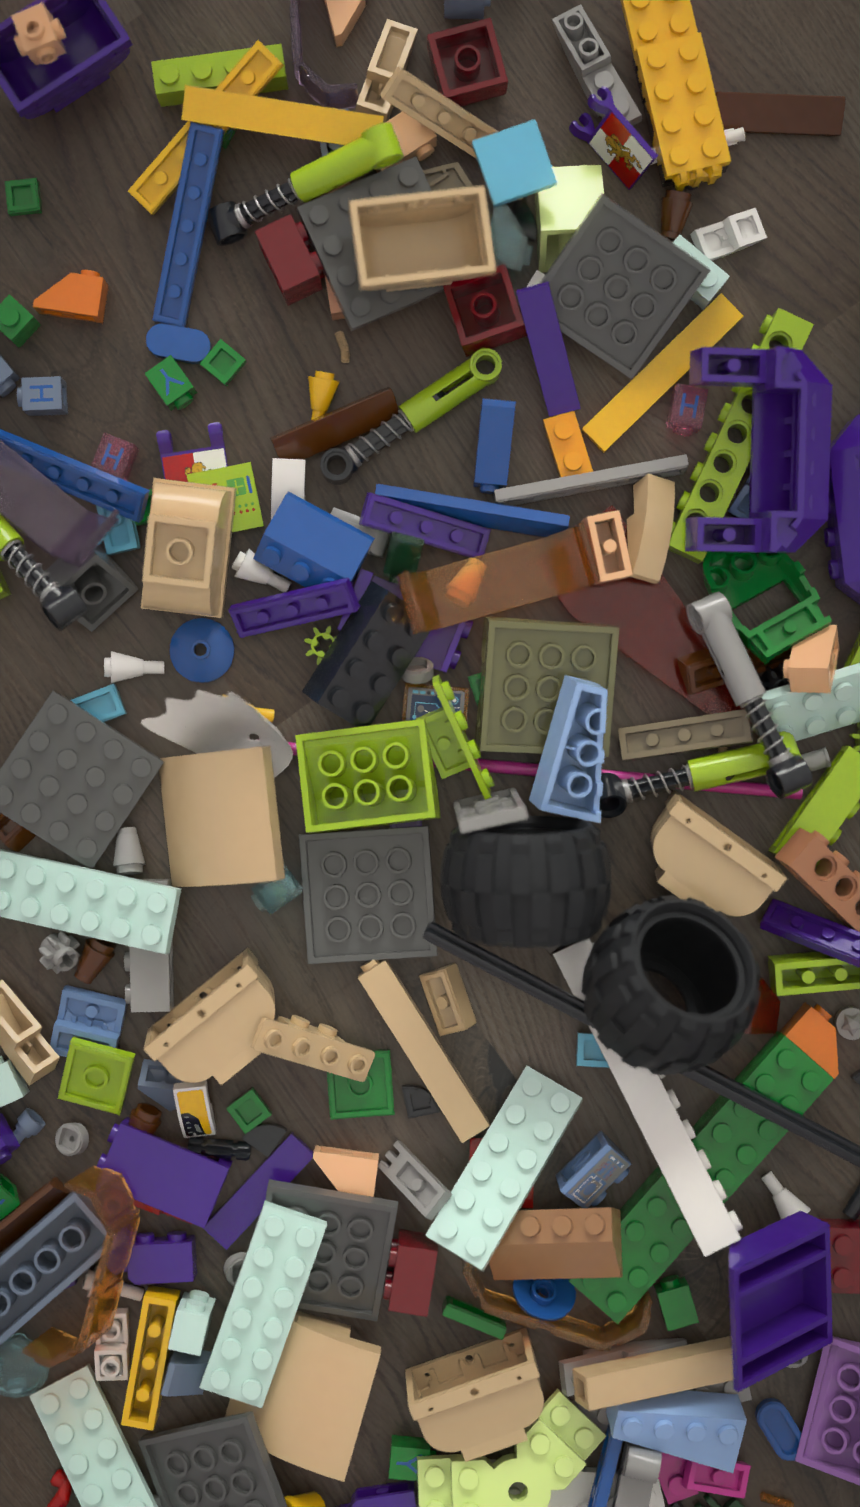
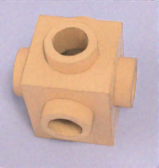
[12,3,66,66]

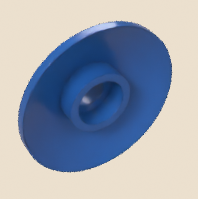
[170,618,234,683]
[512,1279,576,1321]

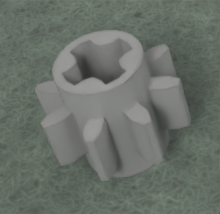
[39,931,80,974]

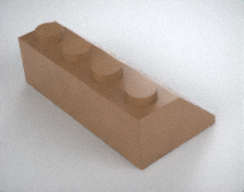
[489,1207,623,1280]

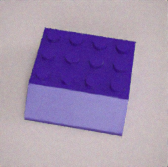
[729,1211,833,1392]

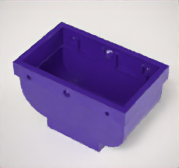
[0,0,133,119]

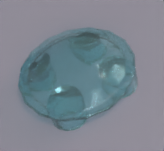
[0,1333,50,1398]

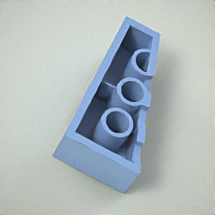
[529,675,608,823]
[606,1390,747,1473]

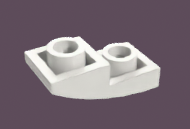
[271,458,306,520]
[94,1308,130,1381]

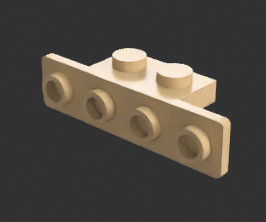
[251,1015,375,1082]

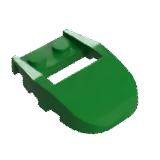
[703,552,832,664]

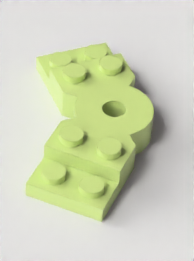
[417,1388,606,1507]

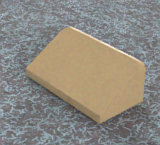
[419,963,476,1036]

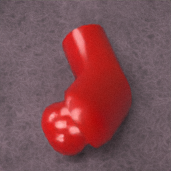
[46,1469,72,1507]

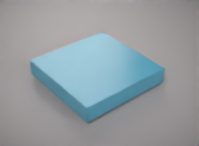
[472,119,557,207]

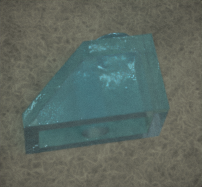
[490,204,533,271]
[251,864,303,915]

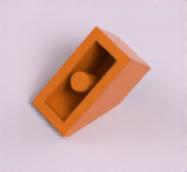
[33,270,108,323]
[780,1003,839,1079]

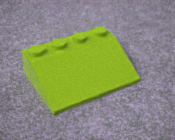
[295,719,441,833]

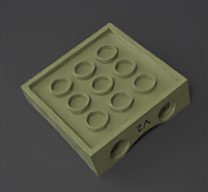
[475,616,620,757]

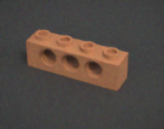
[774,828,860,932]

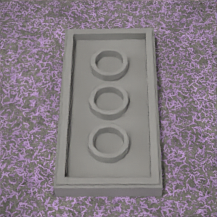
[453,787,528,834]

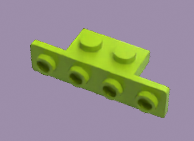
[416,675,495,800]

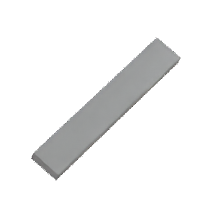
[493,454,689,506]

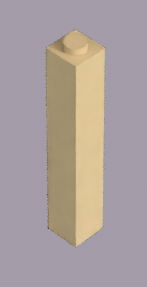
[358,959,490,1143]
[572,1336,733,1411]

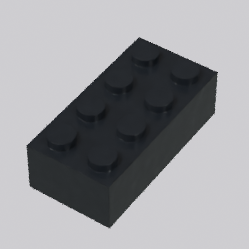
[302,581,436,727]

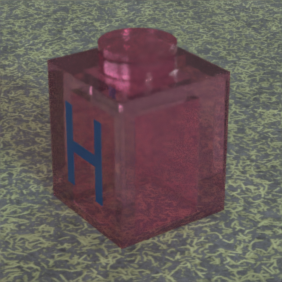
[666,383,709,436]
[91,432,139,481]

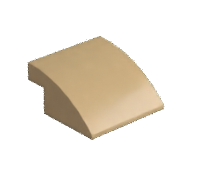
[159,746,285,887]
[225,1311,381,1482]

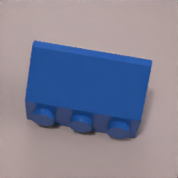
[253,491,375,587]

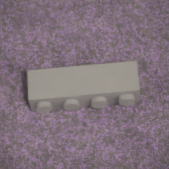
[124,879,174,1012]

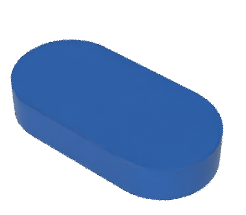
[146,324,212,364]
[755,1398,802,1461]

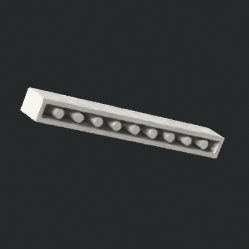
[553,939,743,1257]

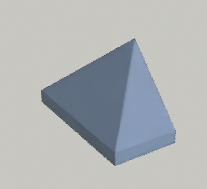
[138,1059,184,1111]

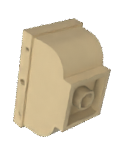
[348,186,496,292]
[141,478,237,618]
[650,790,787,916]
[144,947,275,1085]
[405,1327,544,1462]

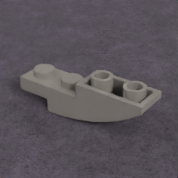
[552,4,642,126]
[558,1338,687,1397]

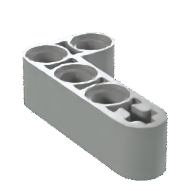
[612,1442,662,1507]

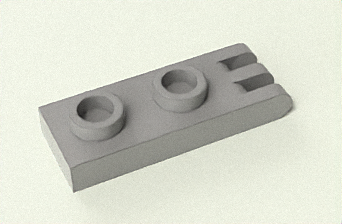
[378,1140,453,1220]

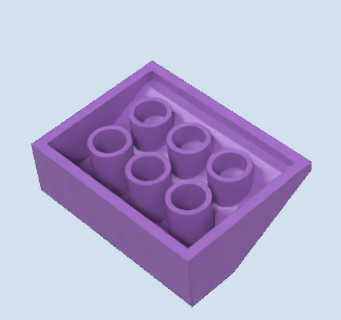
[795,1336,860,1486]

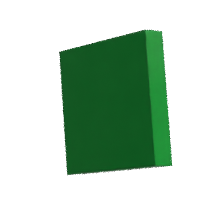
[327,1049,395,1120]

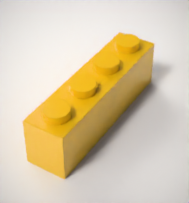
[121,1285,181,1431]

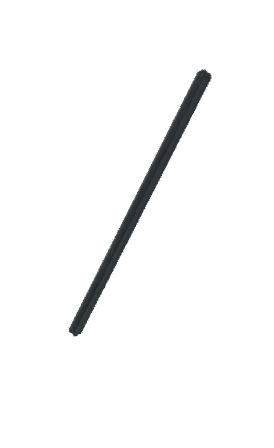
[423,922,860,1168]

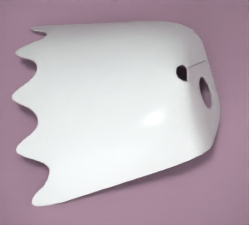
[141,691,293,778]

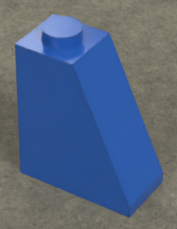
[473,399,516,494]

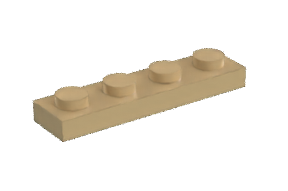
[380,66,499,159]

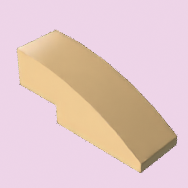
[355,19,418,123]
[627,473,675,584]
[0,979,60,1086]

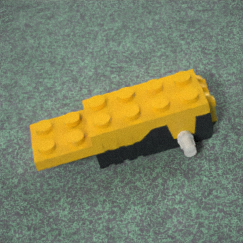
[620,0,745,191]

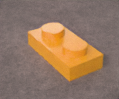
[542,411,593,478]

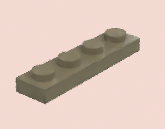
[618,709,753,762]

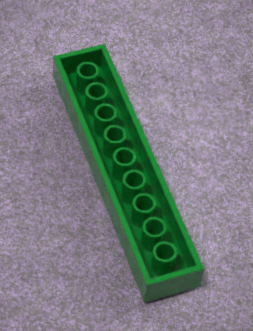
[568,1030,834,1324]

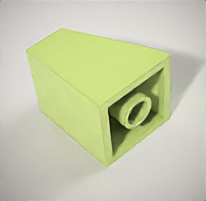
[535,165,604,273]

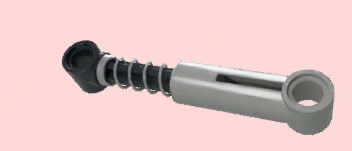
[686,592,813,799]

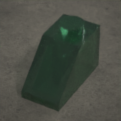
[383,531,425,587]

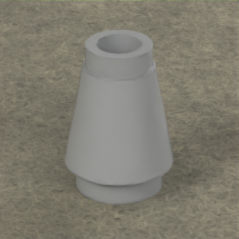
[113,827,145,875]

